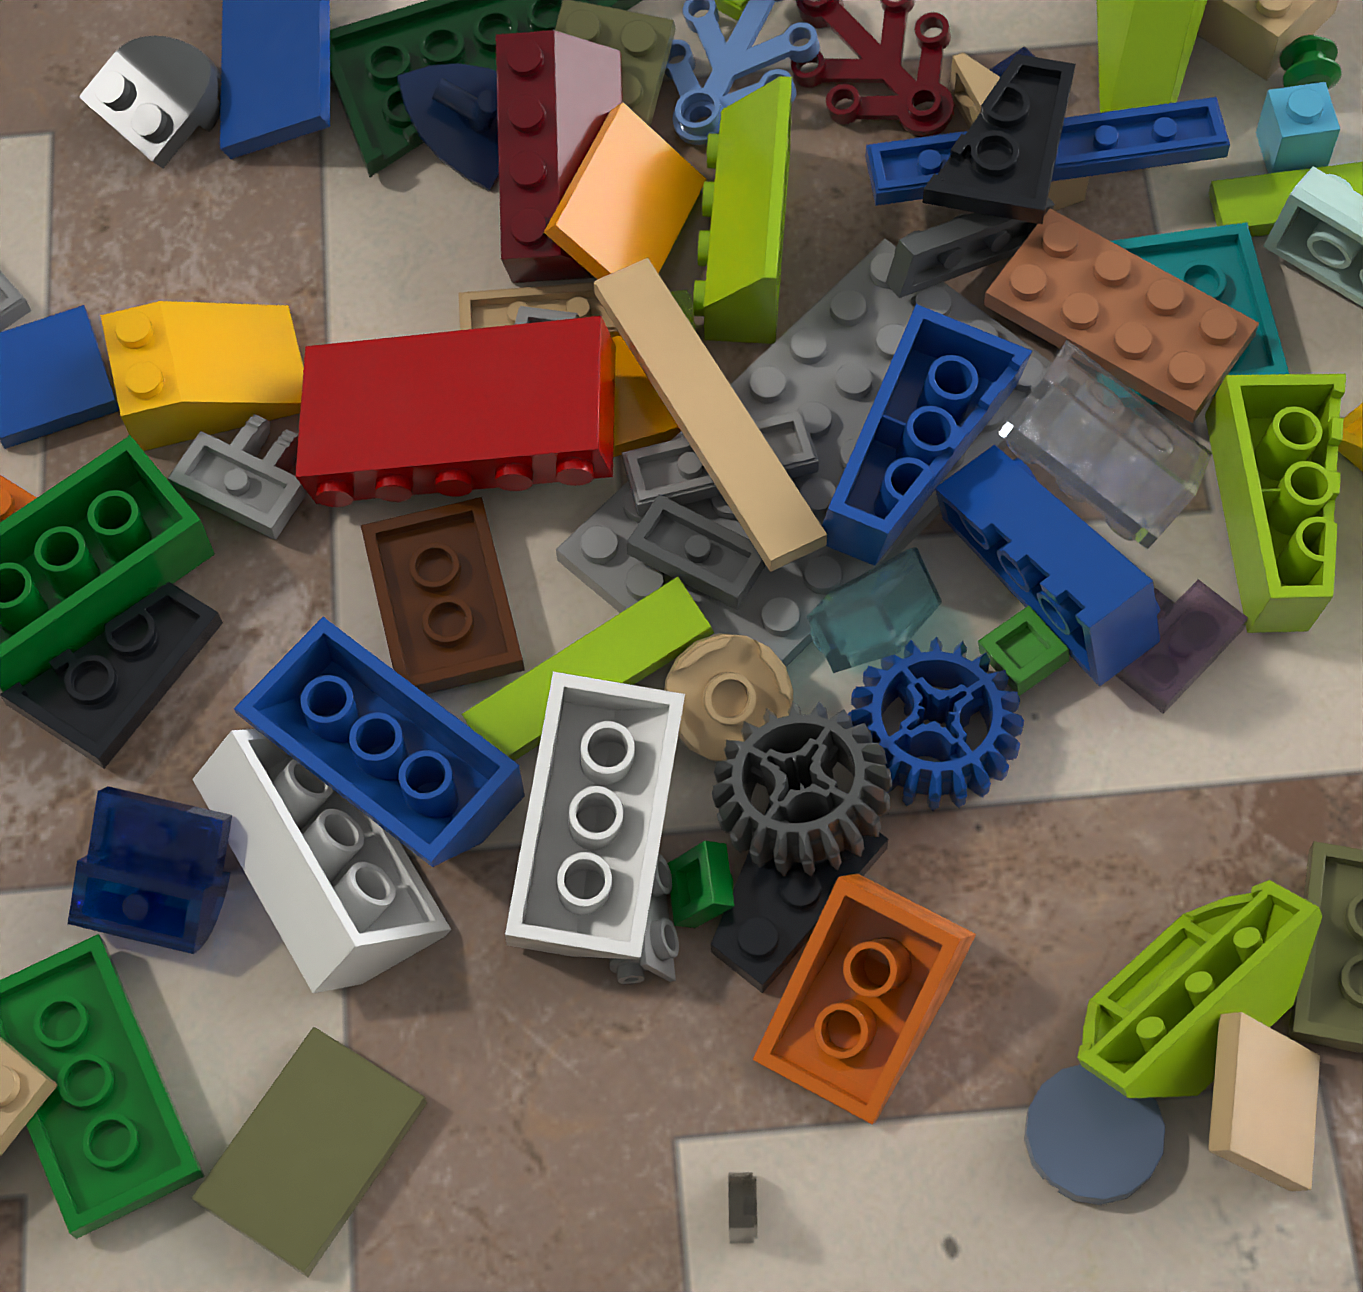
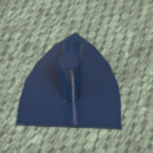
[397,64,499,191]

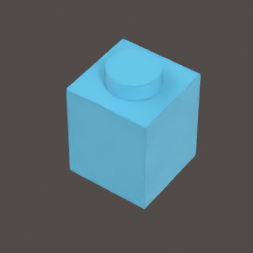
[1256,82,1340,174]

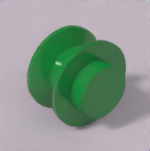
[1279,35,1342,90]

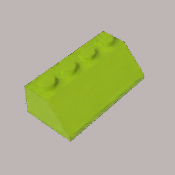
[693,76,792,344]

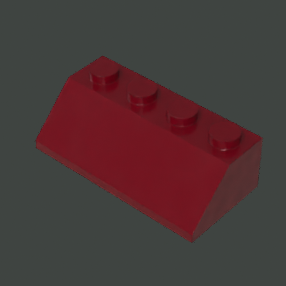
[496,30,623,283]

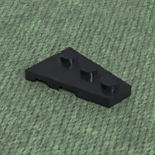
[922,54,1076,224]
[0,582,223,769]
[711,786,889,993]

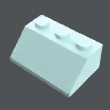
[1263,167,1363,307]

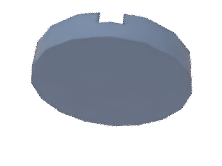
[1024,1064,1165,1205]

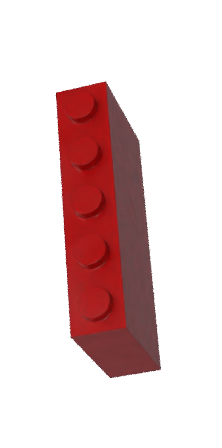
[295,316,616,507]

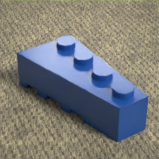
[822,304,1032,566]

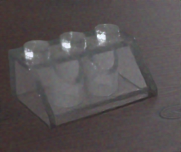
[998,340,1212,550]

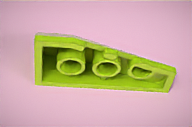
[1096,0,1207,113]

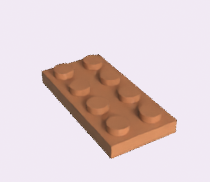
[984,208,1259,423]

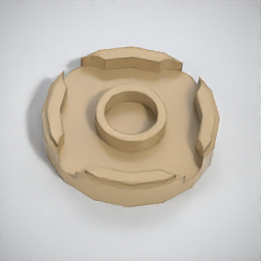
[664,633,794,761]

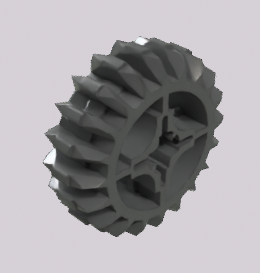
[712,701,892,877]

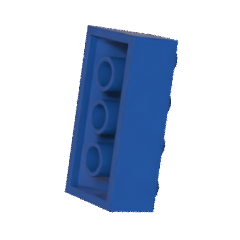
[234,617,525,867]

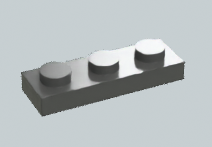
[886,197,1055,298]

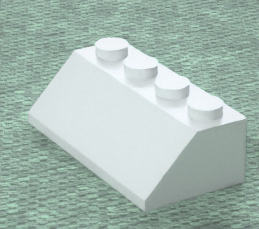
[505,672,685,959]
[193,729,451,994]

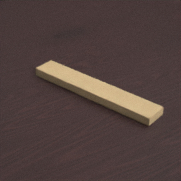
[594,258,827,572]

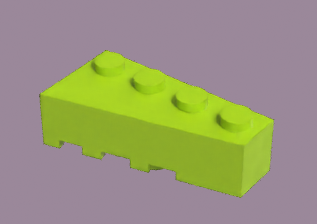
[1205,374,1346,633]

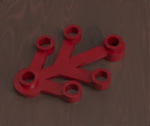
[791,0,954,137]

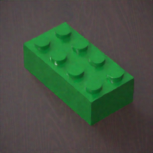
[0,435,215,693]

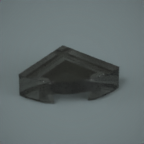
[728,1172,757,1243]

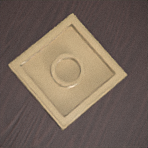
[1208,1012,1320,1191]

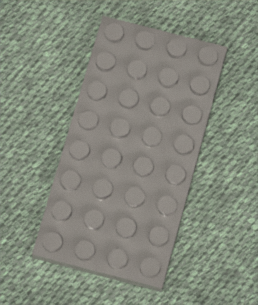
[556,239,1068,667]

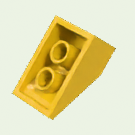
[100,301,304,451]

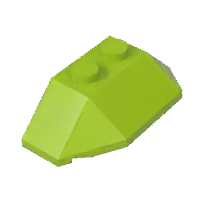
[1077,880,1323,1098]

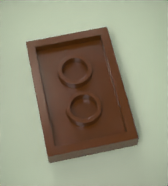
[360,497,525,694]

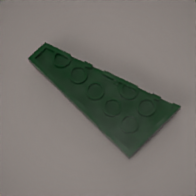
[330,0,643,178]

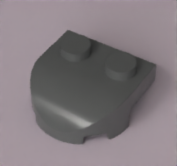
[79,36,221,169]

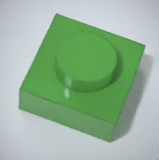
[978,605,1070,696]

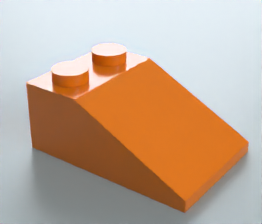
[752,873,976,1125]

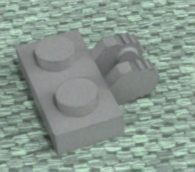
[167,414,307,540]

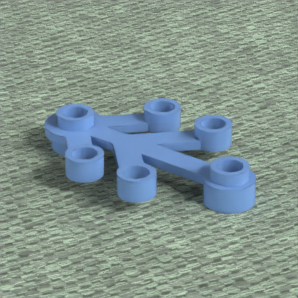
[664,0,820,145]

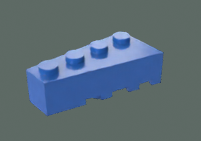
[935,444,1160,687]

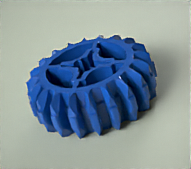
[848,637,1024,811]

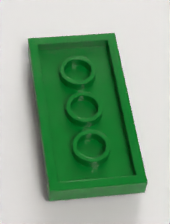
[0,934,204,1239]

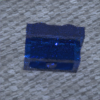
[67,786,232,954]

